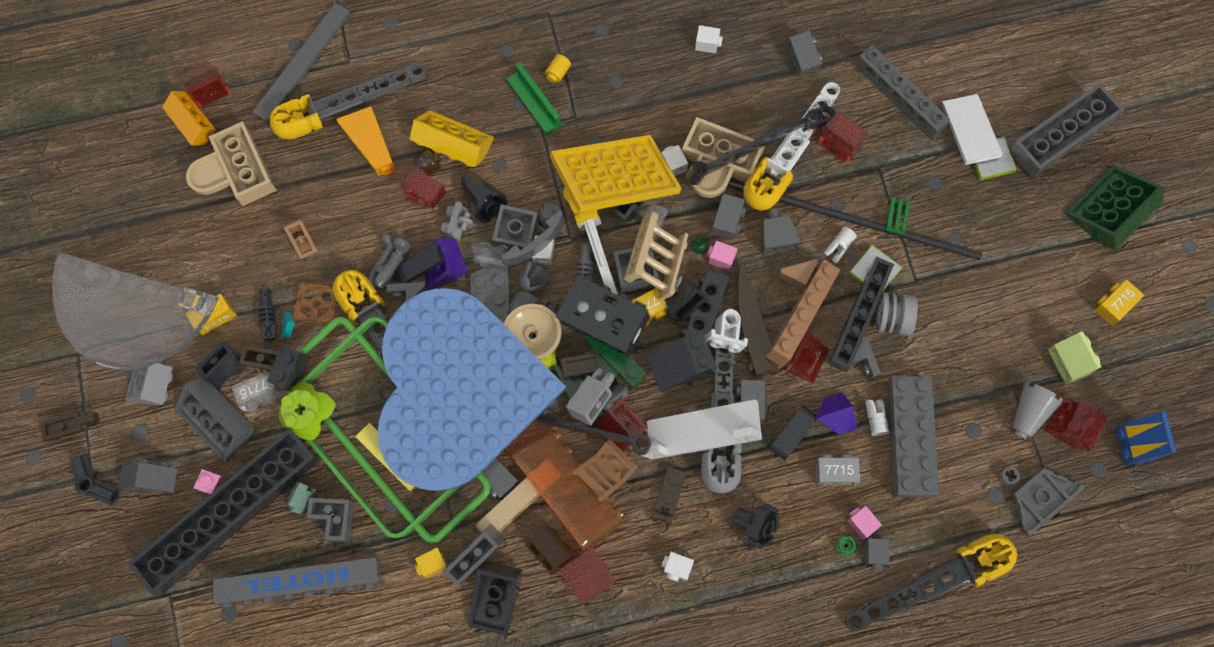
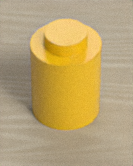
[545,54,571,83]

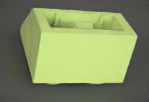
[1048,331,1101,385]

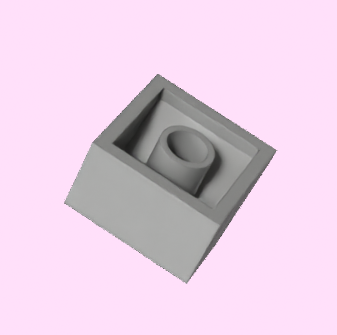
[125,361,173,406]

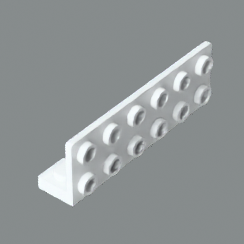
[640,400,762,460]

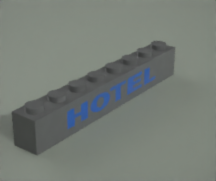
[213,557,382,609]

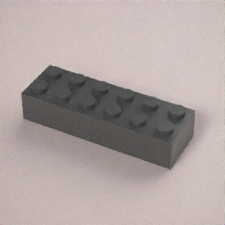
[1009,83,1125,178]
[887,376,939,499]

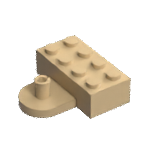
[682,117,765,198]
[186,121,277,206]

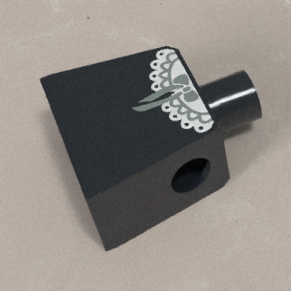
[665,276,708,322]

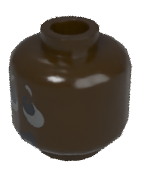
[413,150,442,178]

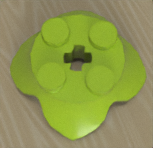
[278,382,336,441]

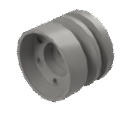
[875,292,918,336]

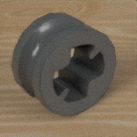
[999,467,1020,486]

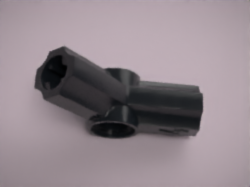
[70,455,119,505]

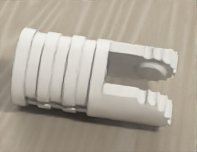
[824,227,857,263]
[865,400,889,436]

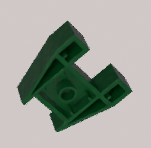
[554,336,647,428]

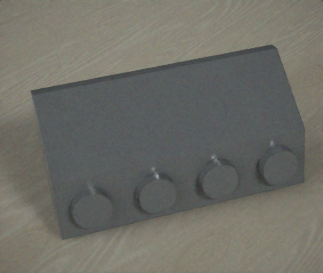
[174,377,254,462]

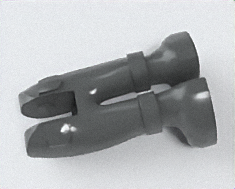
[368,233,411,289]

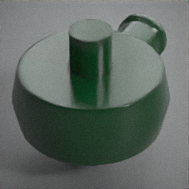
[691,235,710,253]

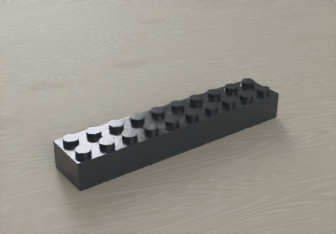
[128,428,320,596]

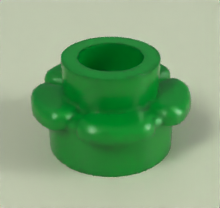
[836,536,856,556]

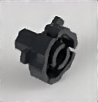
[732,503,779,549]

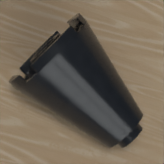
[461,173,508,223]

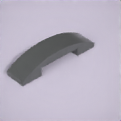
[501,210,564,266]

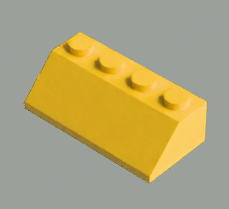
[409,110,494,167]

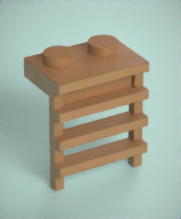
[573,440,638,502]

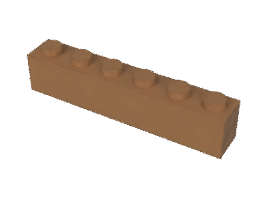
[766,260,840,367]

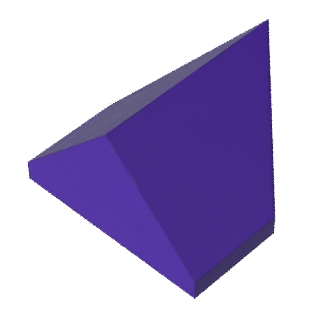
[816,392,857,435]

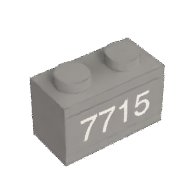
[816,455,860,485]

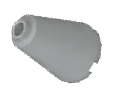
[1013,382,1063,439]

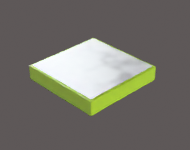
[973,137,1017,181]
[849,245,903,291]

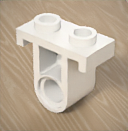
[704,309,748,353]

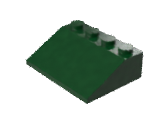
[1066,165,1164,250]

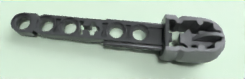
[701,321,742,493]

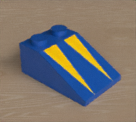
[1116,411,1176,465]

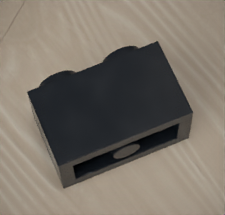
[195,341,241,389]
[266,345,309,391]

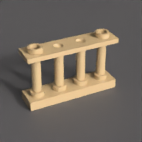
[624,212,688,302]

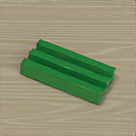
[886,197,911,234]

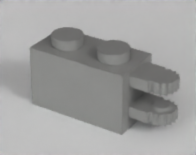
[566,368,614,426]

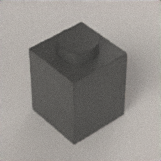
[865,538,889,569]

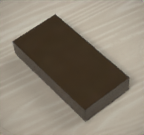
[560,352,602,379]

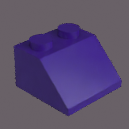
[423,238,468,289]

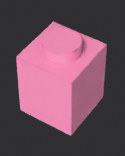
[707,241,738,271]
[194,469,228,494]
[847,506,882,540]

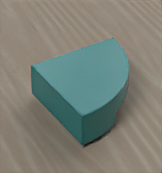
[282,312,295,338]

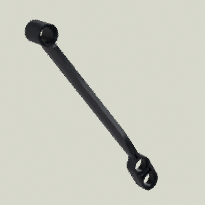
[686,106,836,185]
[534,415,651,455]

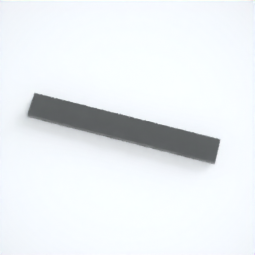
[253,3,351,123]

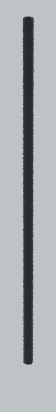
[727,180,982,260]

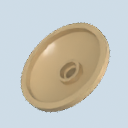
[504,304,561,360]

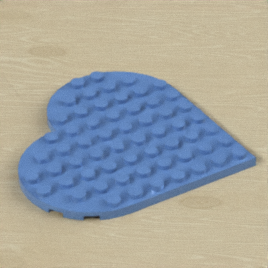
[378,288,567,491]

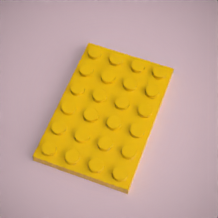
[550,135,681,213]

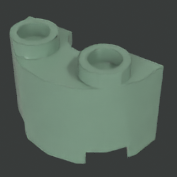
[286,481,316,515]

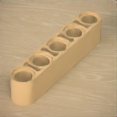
[476,459,561,533]

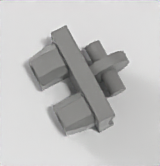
[441,202,473,240]

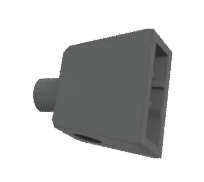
[762,208,801,255]

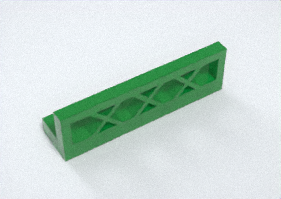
[507,63,561,136]

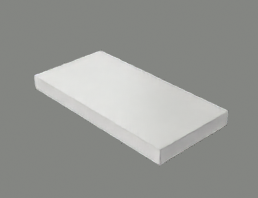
[941,94,1002,165]

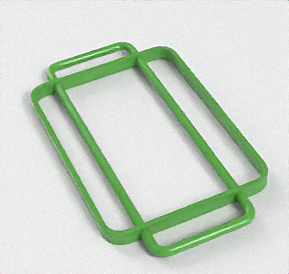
[286,317,491,543]

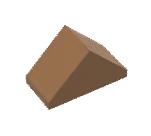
[283,219,318,259]
[778,259,818,291]

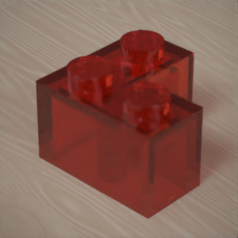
[400,165,446,210]

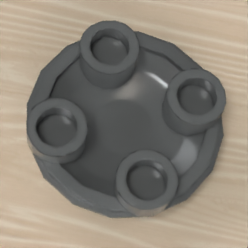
[603,382,629,411]

